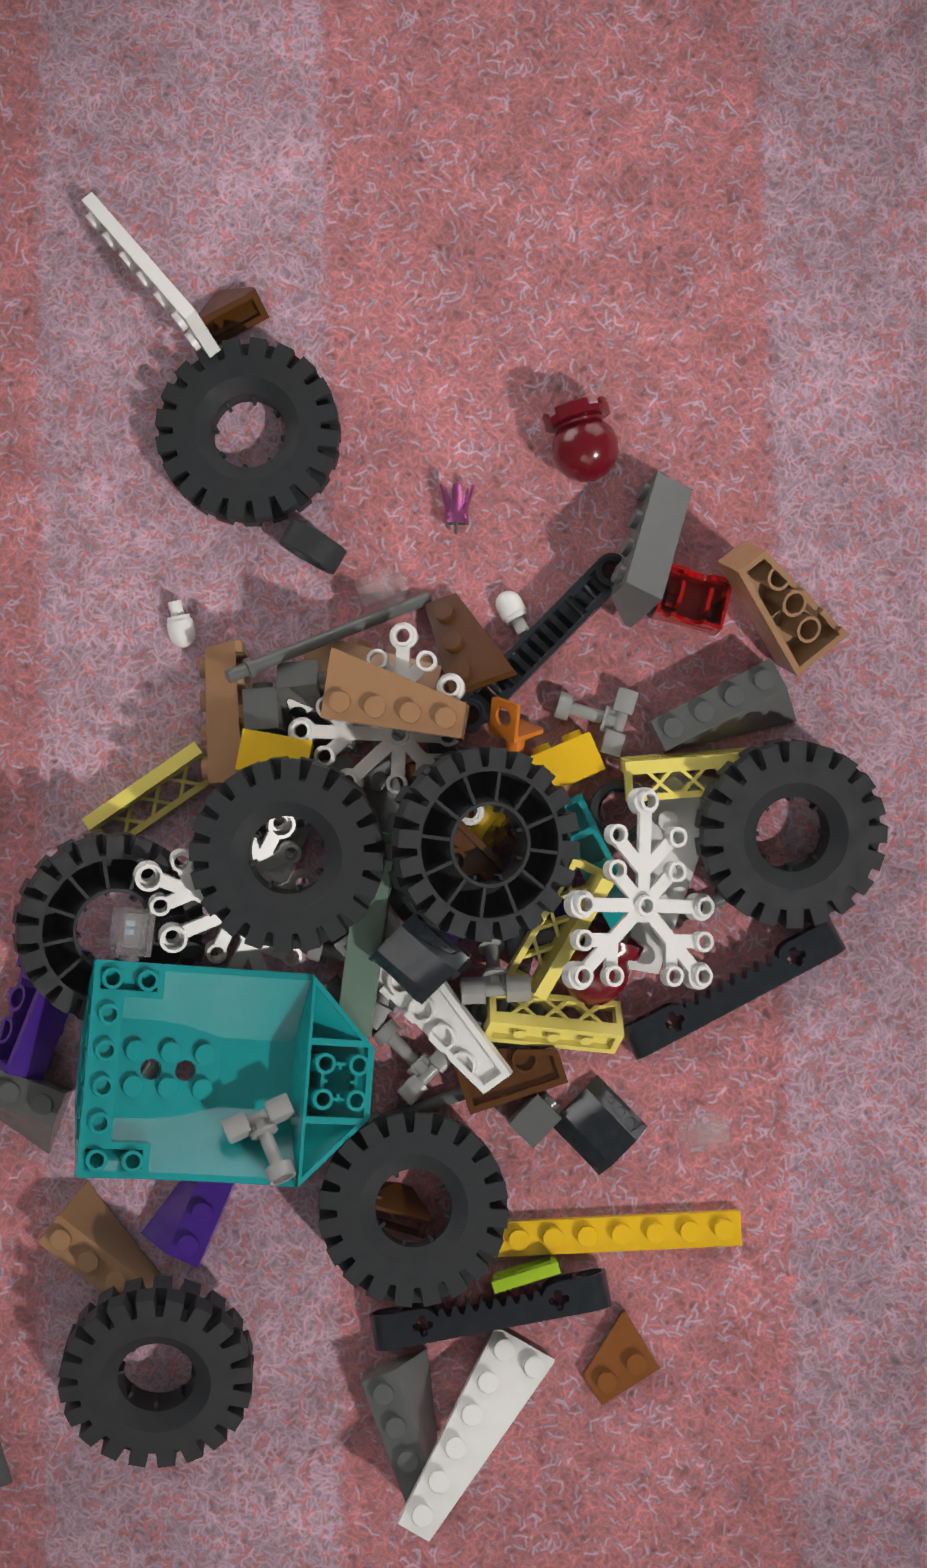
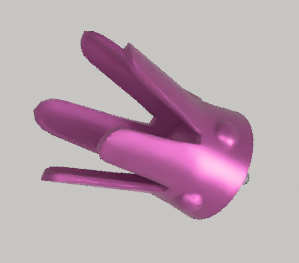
[439,482,475,534]

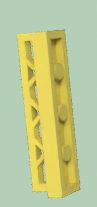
[82,741,209,836]
[619,747,749,802]
[506,858,614,1001]
[482,992,624,1054]

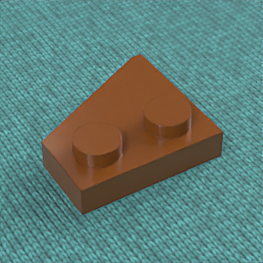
[583,1309,660,1405]

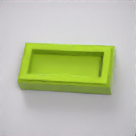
[491,1255,561,1294]

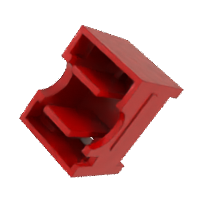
[651,563,733,635]

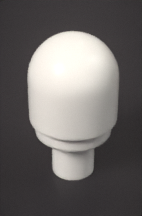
[495,590,529,636]
[166,600,196,648]

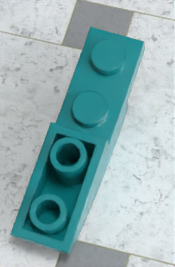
[565,793,626,929]

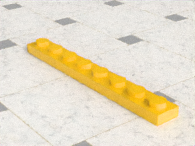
[494,1209,742,1257]

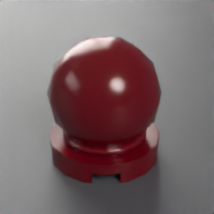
[542,396,619,482]
[564,919,645,1005]

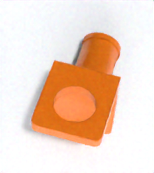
[489,696,543,754]

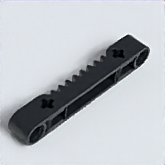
[460,553,622,734]
[623,921,846,1060]
[369,1268,612,1351]

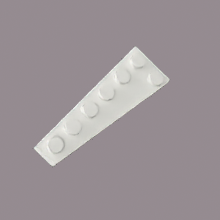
[82,192,221,358]
[627,772,718,974]
[334,904,513,1094]
[397,1329,555,1541]

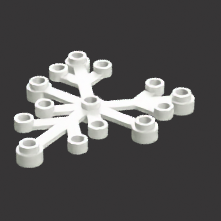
[288,622,485,825]
[561,787,715,990]
[133,816,316,971]

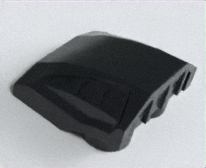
[368,913,471,1005]
[553,1075,647,1175]

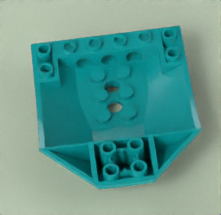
[74,959,375,1188]

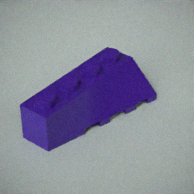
[0,945,93,1081]
[141,1181,236,1268]

